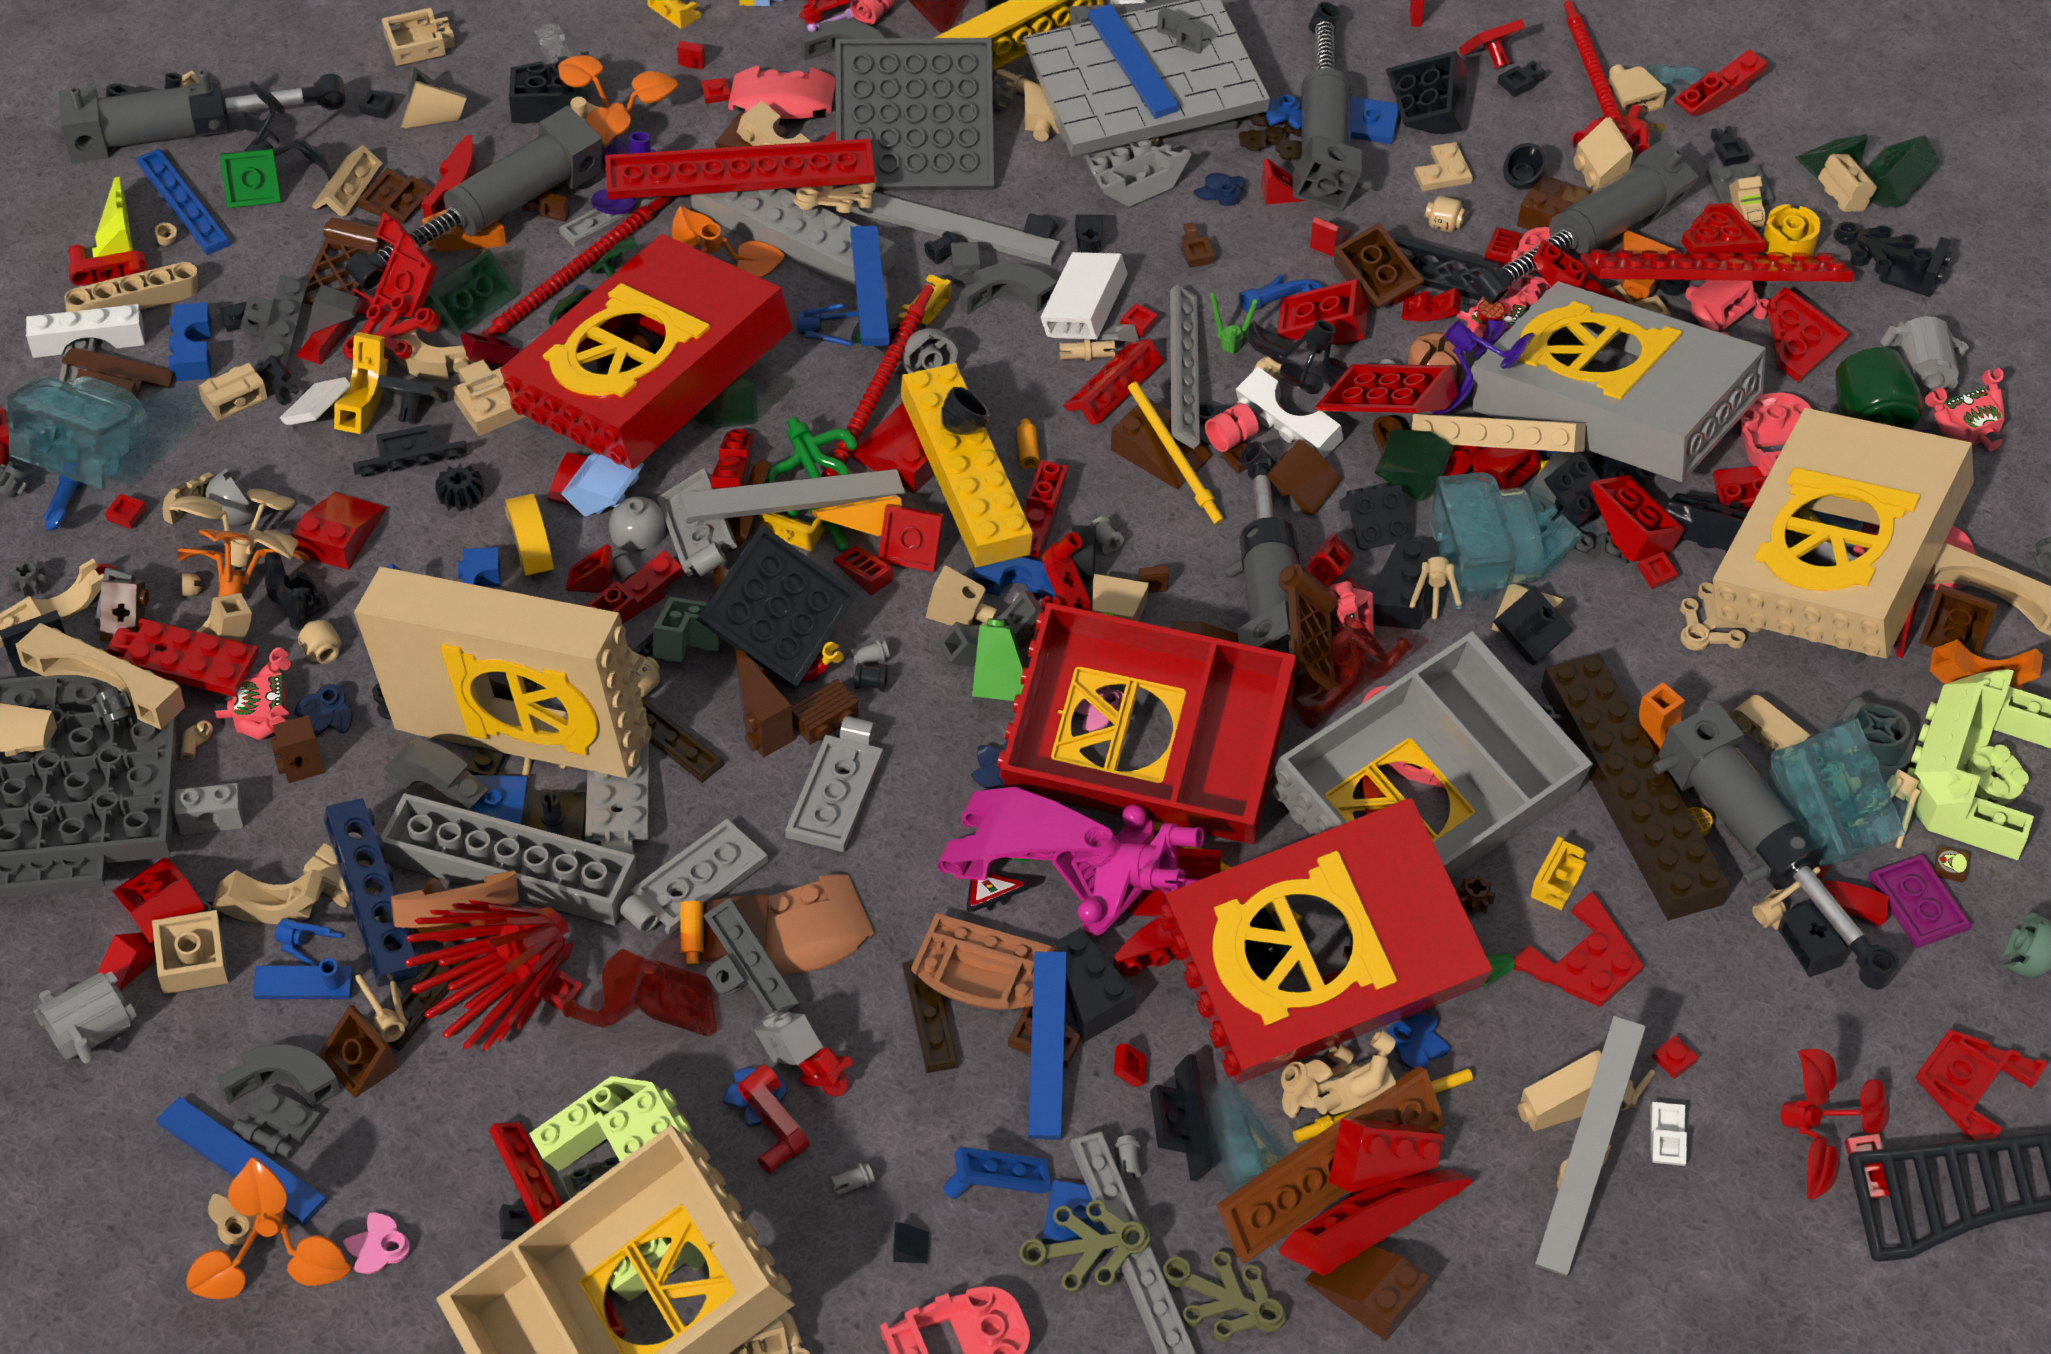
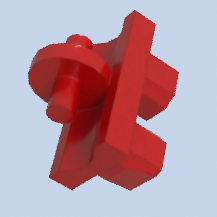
[798,1047,854,1097]

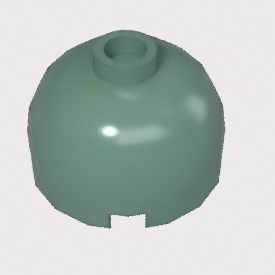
[2003,913,2051,978]

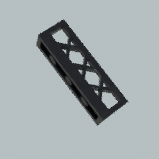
[1394,236,1499,301]

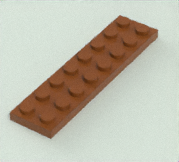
[1216,1066,1446,1263]

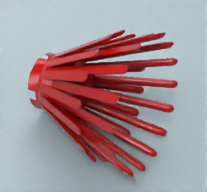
[405,900,573,1051]

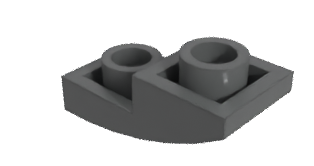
[1564,530,1627,567]

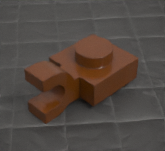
[522,192,570,222]
[1181,222,1215,268]

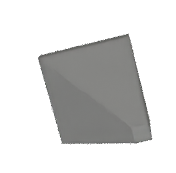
[1098,324,1139,343]

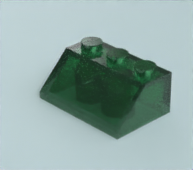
[1863,135,1940,208]
[423,249,519,337]

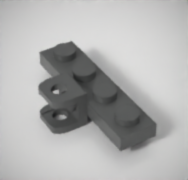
[240,275,307,367]
[703,897,801,1014]

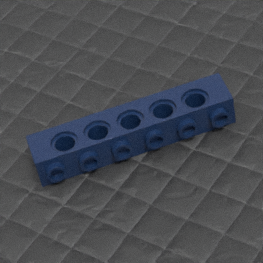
[323,798,421,987]

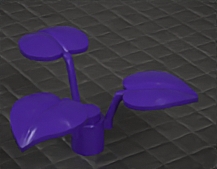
[591,131,655,215]
[1431,319,1535,414]

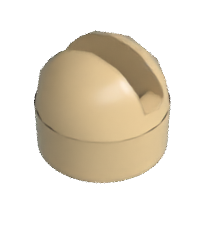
[155,223,177,246]
[182,573,202,597]

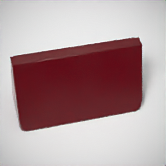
[460,332,521,367]

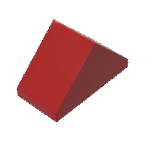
[1261,158,1304,205]
[1310,217,1351,257]
[565,544,615,593]
[97,933,156,991]

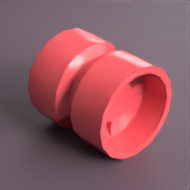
[850,0,896,26]
[1205,403,1259,452]

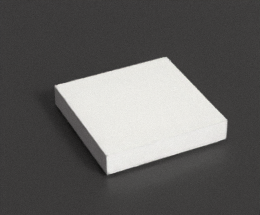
[280,377,351,425]

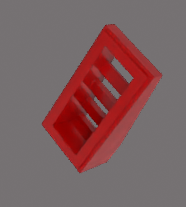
[1484,227,1522,268]
[833,545,893,595]

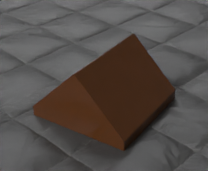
[318,1005,396,1098]

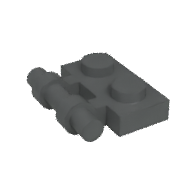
[233,1086,321,1159]

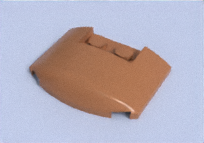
[759,875,874,975]
[911,913,1055,1010]

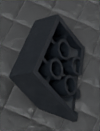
[509,51,590,124]
[1386,51,1468,135]

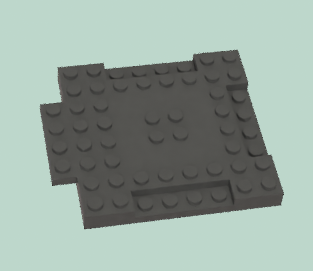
[0,675,182,897]

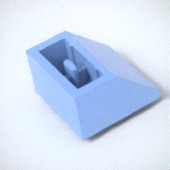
[561,453,644,516]

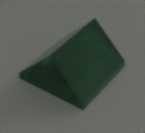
[1795,134,1868,180]

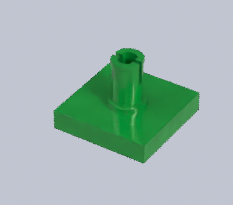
[219,148,281,208]

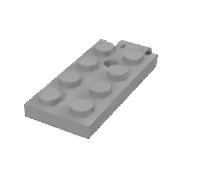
[657,468,738,577]
[785,715,884,852]
[585,742,649,855]
[620,819,768,936]

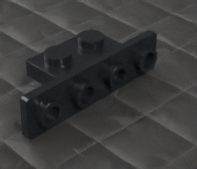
[353,424,467,477]
[1150,1054,1213,1181]

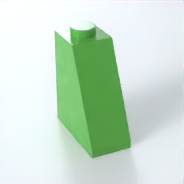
[972,618,1025,701]

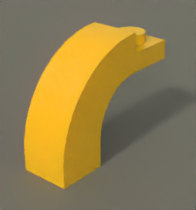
[334,332,388,434]
[504,493,554,575]

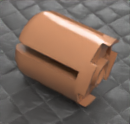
[1407,332,1464,387]

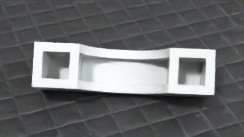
[26,304,145,358]
[1236,367,1343,458]

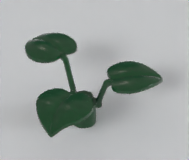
[548,236,638,326]

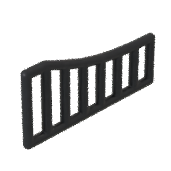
[1848,1133,2051,1262]

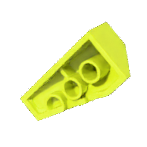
[92,177,133,270]

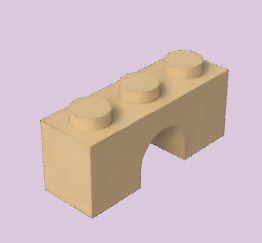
[737,101,811,146]

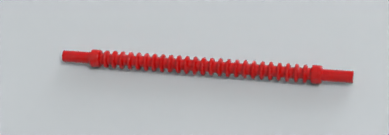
[1563,0,1630,146]
[479,196,670,338]
[821,285,934,477]

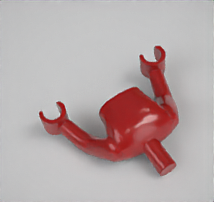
[1572,104,1650,159]

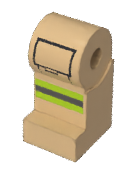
[1729,176,1765,228]

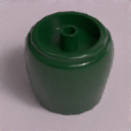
[1835,347,1923,430]

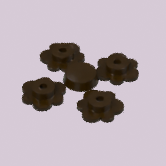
[1238,112,1302,160]

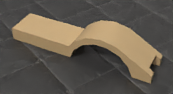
[0,558,104,648]

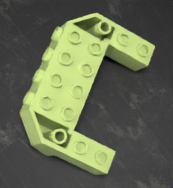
[1905,669,2051,860]
[529,1076,713,1301]

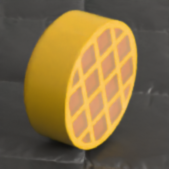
[1688,807,1713,837]

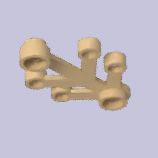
[793,176,877,213]
[1680,582,1761,651]

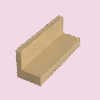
[312,145,382,217]

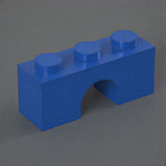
[168,302,212,381]
[458,547,501,587]
[972,557,1066,603]

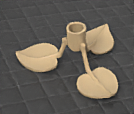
[169,488,298,568]

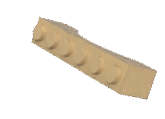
[1411,413,1586,452]
[1924,542,2051,636]
[16,623,185,730]

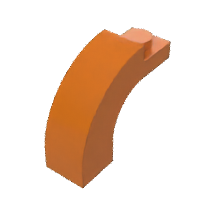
[1929,639,2043,690]
[1639,682,1685,756]

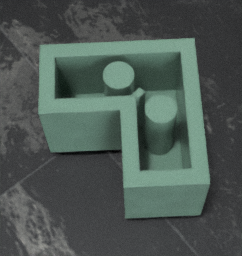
[653,596,723,662]

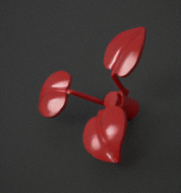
[1781,1049,1889,1199]

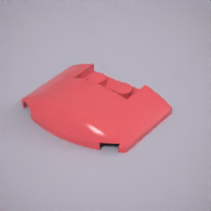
[728,65,836,119]

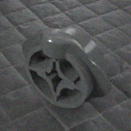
[1839,696,1916,775]

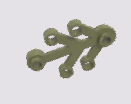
[1019,1200,1151,1293]
[1163,1251,1286,1342]

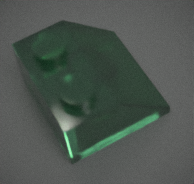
[694,376,758,429]
[1375,429,1454,501]

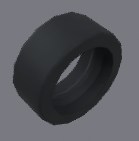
[1071,525,1096,580]

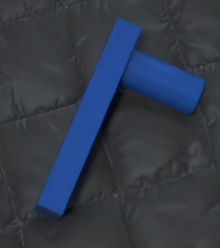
[253,958,354,999]
[943,1147,1052,1199]

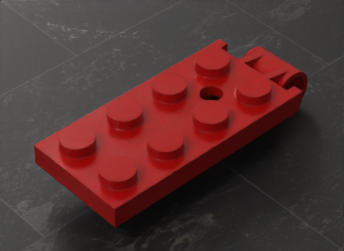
[105,618,259,697]

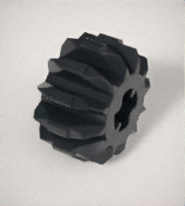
[435,464,485,512]

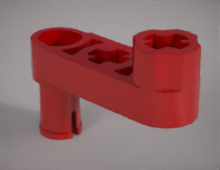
[68,244,148,286]
[1042,532,1092,612]
[737,1064,810,1174]

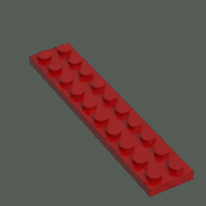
[605,138,875,200]
[1580,249,1854,282]

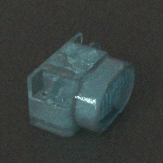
[7,376,149,489]
[1430,473,1544,609]
[1768,718,1906,866]

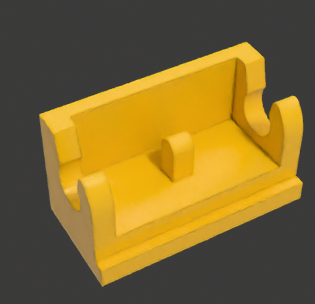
[647,0,702,29]
[897,275,951,326]
[759,512,826,551]
[1530,836,1586,910]

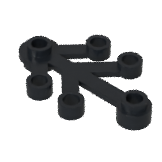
[1833,222,1933,275]

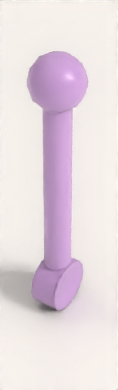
[807,8,854,32]

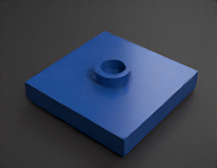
[1350,96,1399,144]
[469,775,528,824]
[1042,1180,1109,1254]

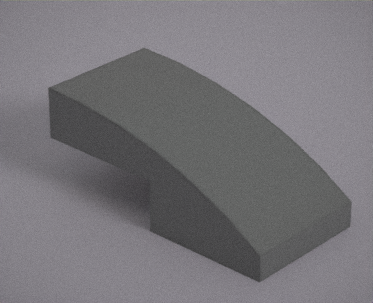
[1157,6,1203,54]

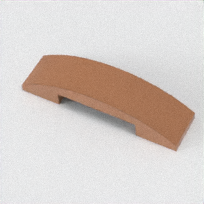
[391,870,519,928]

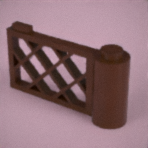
[302,217,386,305]
[1278,563,1337,690]

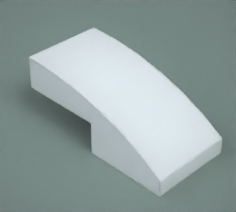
[1650,1102,1687,1166]

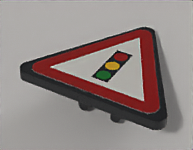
[967,872,1030,912]

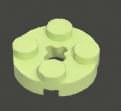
[1966,744,2029,805]

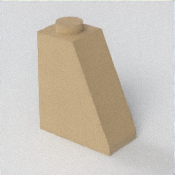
[1518,1050,1601,1132]

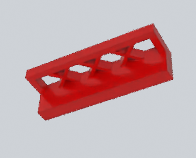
[1063,339,1163,425]

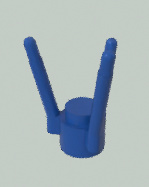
[797,303,858,346]
[275,918,344,966]

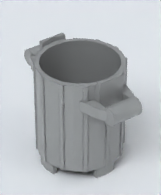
[1880,316,1969,399]
[33,971,137,1063]

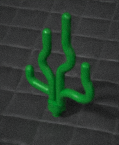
[764,417,858,552]

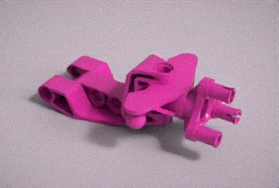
[937,787,1205,936]

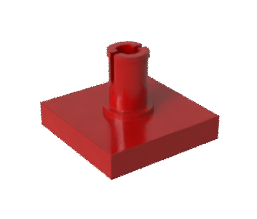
[1458,18,1525,69]
[878,504,944,572]

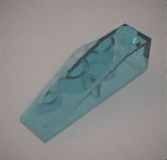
[1201,1082,1286,1195]

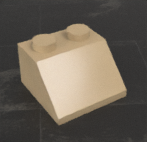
[1574,117,1633,191]
[152,910,228,994]

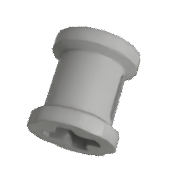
[1090,516,1124,554]

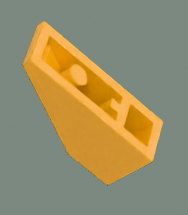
[811,495,902,536]

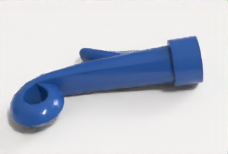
[1239,275,1325,313]
[43,464,85,531]

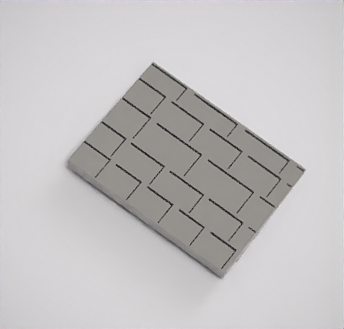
[1023,0,1270,157]

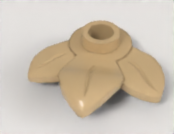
[1281,1060,1333,1118]
[208,1194,257,1246]

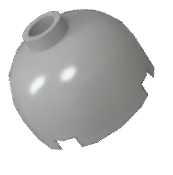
[902,328,958,373]
[205,468,257,526]
[609,496,666,552]

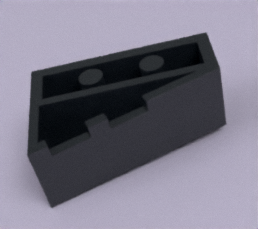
[1666,493,1750,553]
[1371,540,1427,630]
[1054,927,1136,1043]

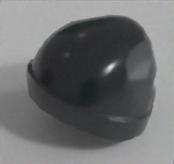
[1503,143,1548,189]
[941,387,990,435]

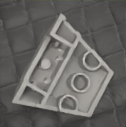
[1083,139,1191,207]

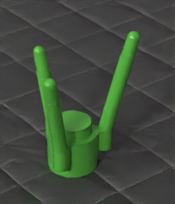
[1210,292,1258,354]

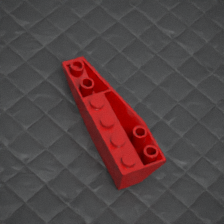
[1279,1168,1472,1276]

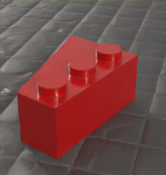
[1329,1118,1444,1193]

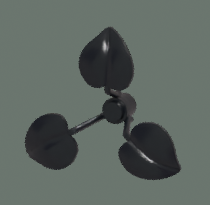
[244,81,332,180]
[1248,320,1349,394]

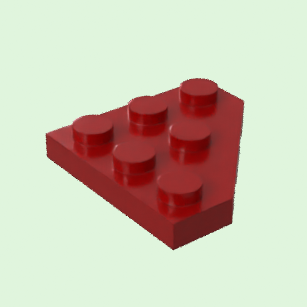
[1681,203,1767,255]
[1767,286,1850,383]

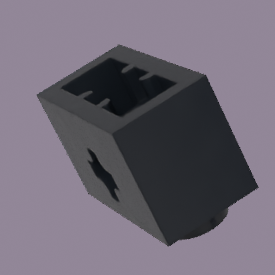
[1778,902,1848,978]

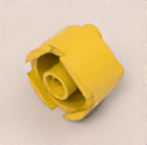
[1762,204,1820,256]

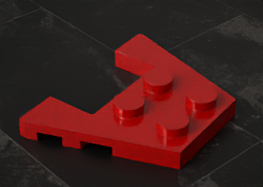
[351,213,438,318]
[1513,892,1643,1007]
[1915,1029,2049,1141]

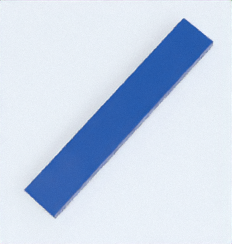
[1088,4,1179,119]
[135,149,231,255]
[850,226,889,346]
[1028,952,1067,1139]
[156,1096,327,1226]

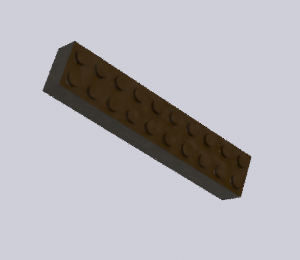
[1541,653,1730,921]

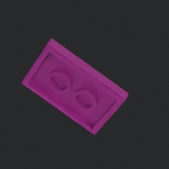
[1868,854,1972,949]

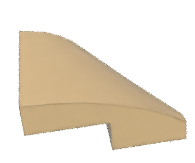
[401,81,467,129]
[163,472,215,525]
[0,703,57,757]

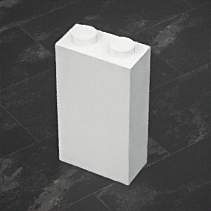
[1040,252,1128,340]

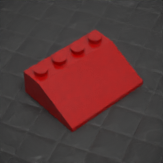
[1316,364,1458,413]
[849,402,935,494]

